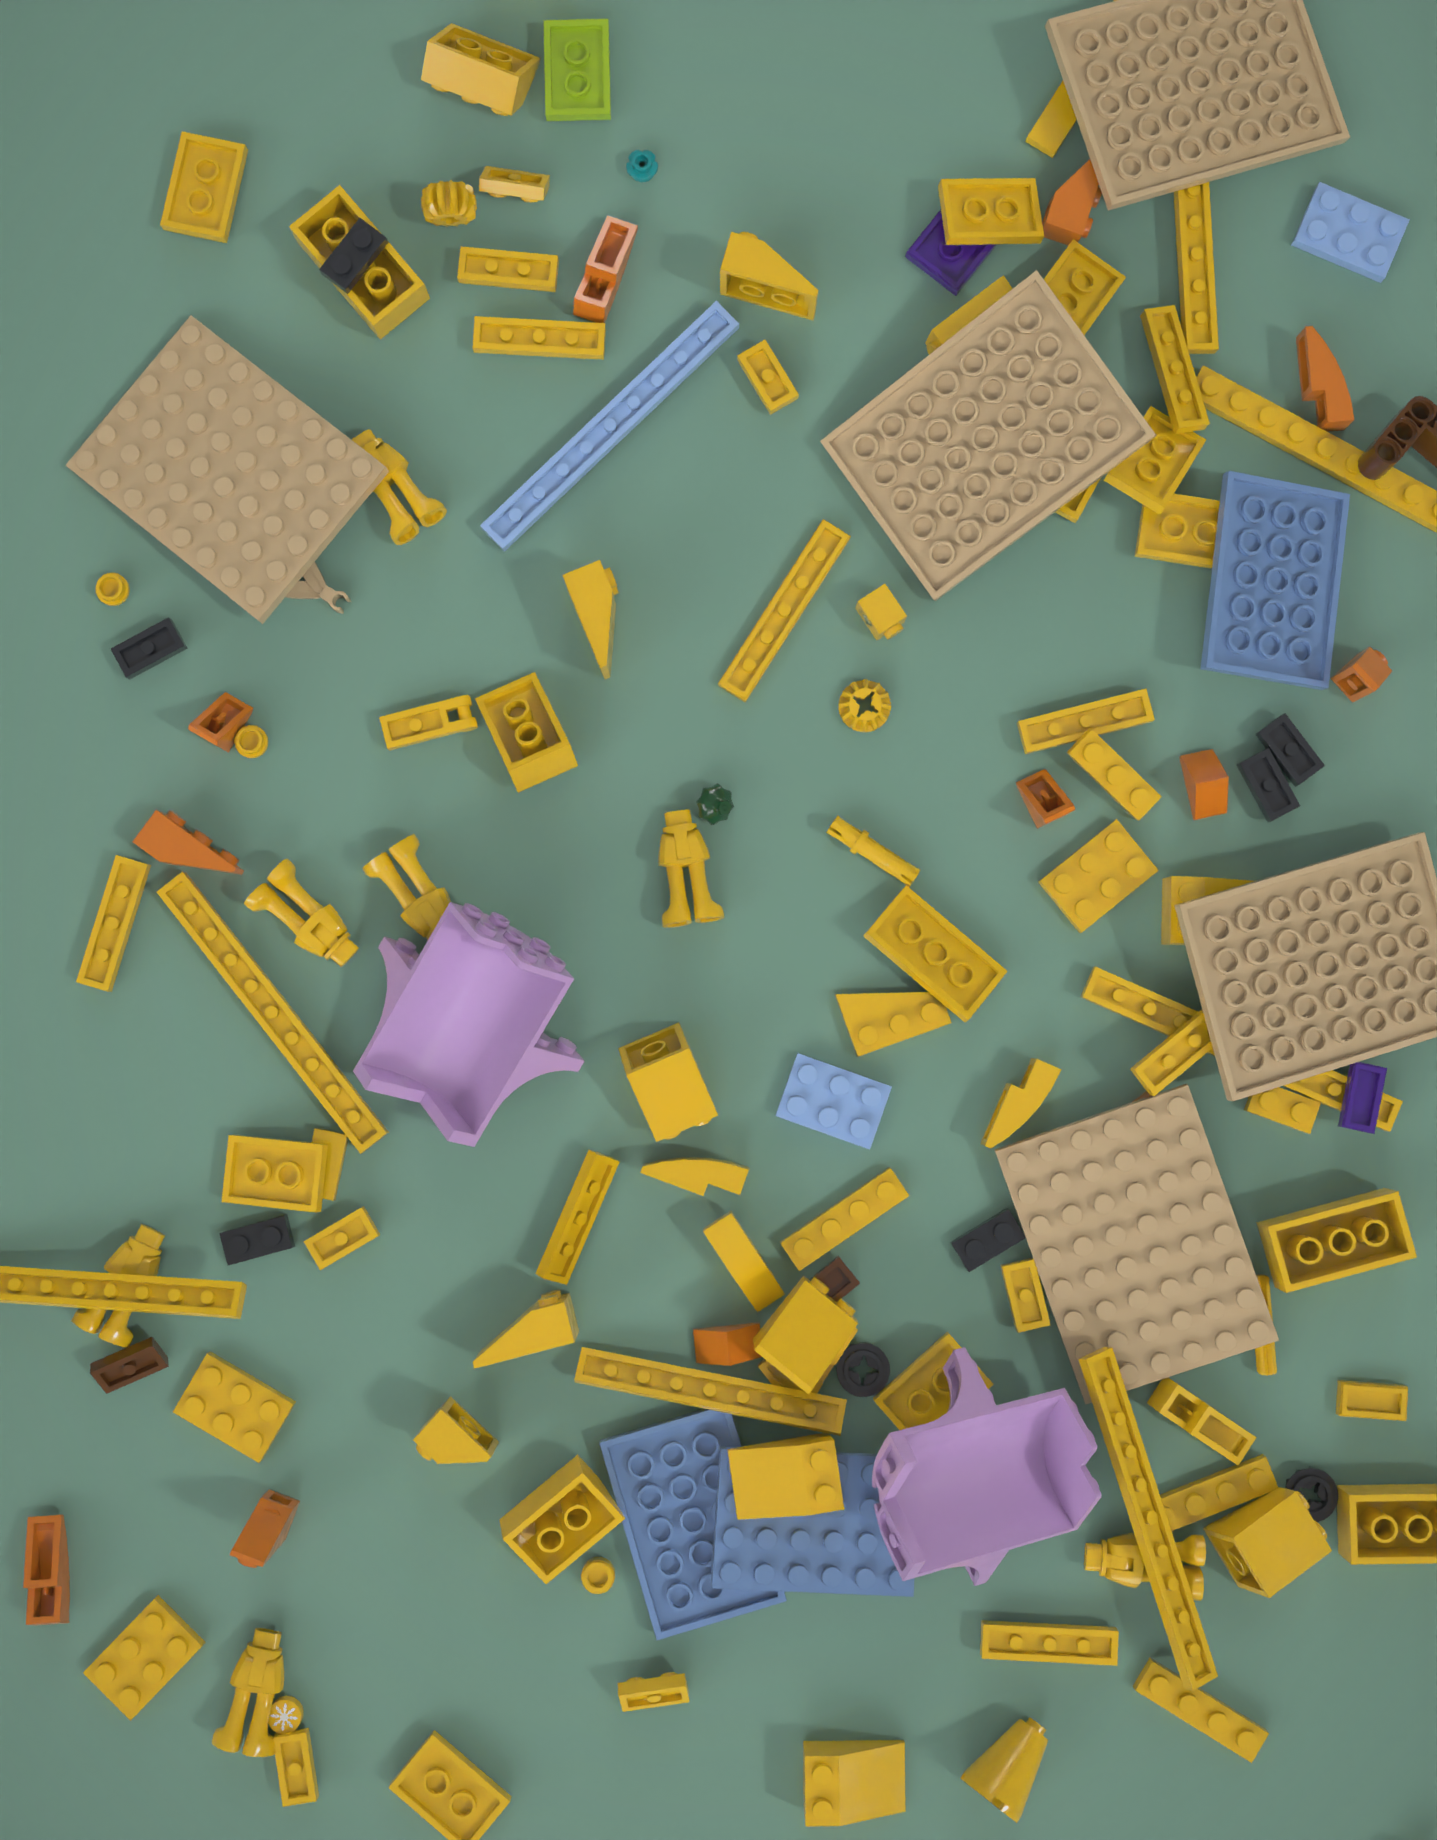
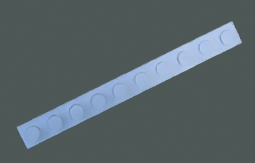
[480,300,739,552]

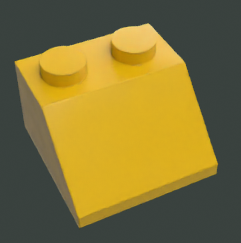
[413,1396,499,1464]

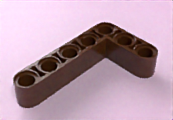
[1358,396,1437,480]

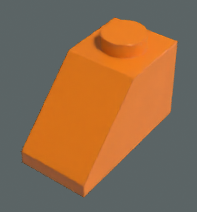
[1330,647,1392,703]

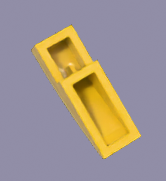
[980,1058,1062,1149]
[640,1157,749,1196]
[703,1211,785,1313]
[1147,1377,1257,1465]

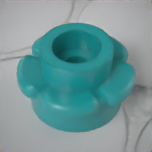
[626,150,658,182]

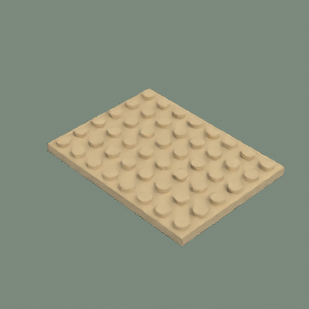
[1045,0,1350,211]
[820,270,1156,601]
[66,315,389,624]
[1174,832,1437,1102]
[994,1084,1279,1404]

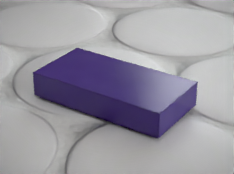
[1338,1062,1387,1134]

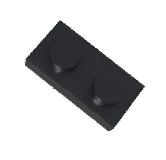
[319,218,388,294]
[111,617,188,680]
[1255,713,1325,787]
[1236,748,1300,822]
[950,1208,1026,1272]
[219,1214,295,1266]

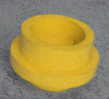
[95,573,130,606]
[234,725,268,758]

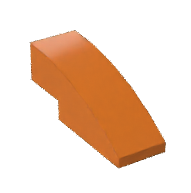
[573,215,638,323]
[1296,326,1354,432]
[23,1515,70,1626]

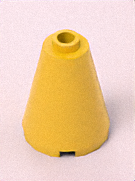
[960,1717,1049,1823]

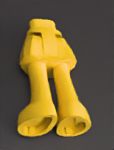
[352,429,447,545]
[658,809,725,928]
[362,834,451,941]
[244,858,359,967]
[71,1224,165,1348]
[1084,1533,1206,1601]
[212,1628,284,1757]

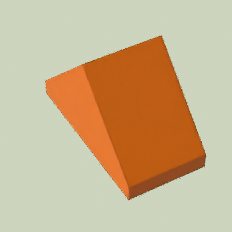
[188,692,253,753]
[1179,749,1229,820]
[1016,769,1075,829]
[693,1322,762,1366]

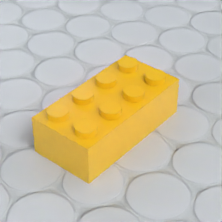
[289,185,430,340]
[1256,1188,1417,1293]
[1336,1484,1437,1565]

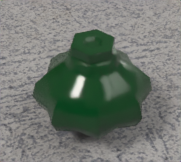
[696,783,734,825]

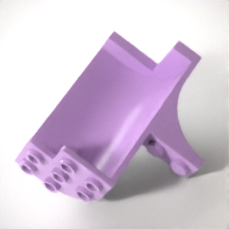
[353,902,584,1147]
[872,1347,1102,1586]

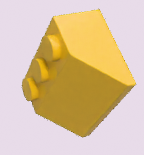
[421,23,541,116]
[499,1454,625,1584]

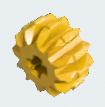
[421,180,477,227]

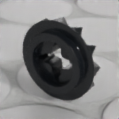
[836,1342,890,1397]
[1285,1466,1338,1522]

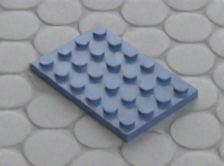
[1200,471,1350,690]
[599,1409,787,1640]
[711,1446,915,1597]

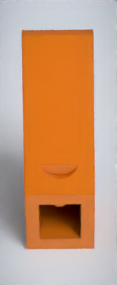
[1042,159,1102,246]
[132,810,244,875]
[230,1489,300,1568]

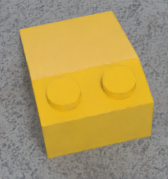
[720,232,819,321]
[563,560,619,680]
[475,672,578,793]
[1161,876,1254,945]
[473,1290,579,1369]
[727,1433,844,1520]
[803,1740,906,1827]

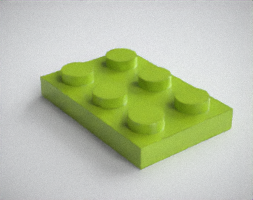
[543,19,611,121]

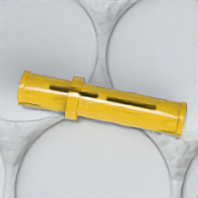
[826,815,921,887]

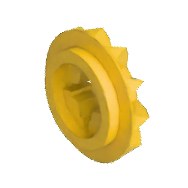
[838,679,891,732]

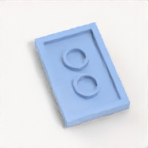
[1291,182,1410,283]
[775,1053,892,1150]

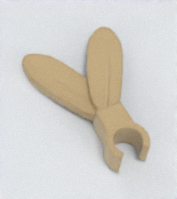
[286,562,351,614]

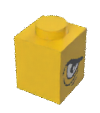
[855,584,907,640]

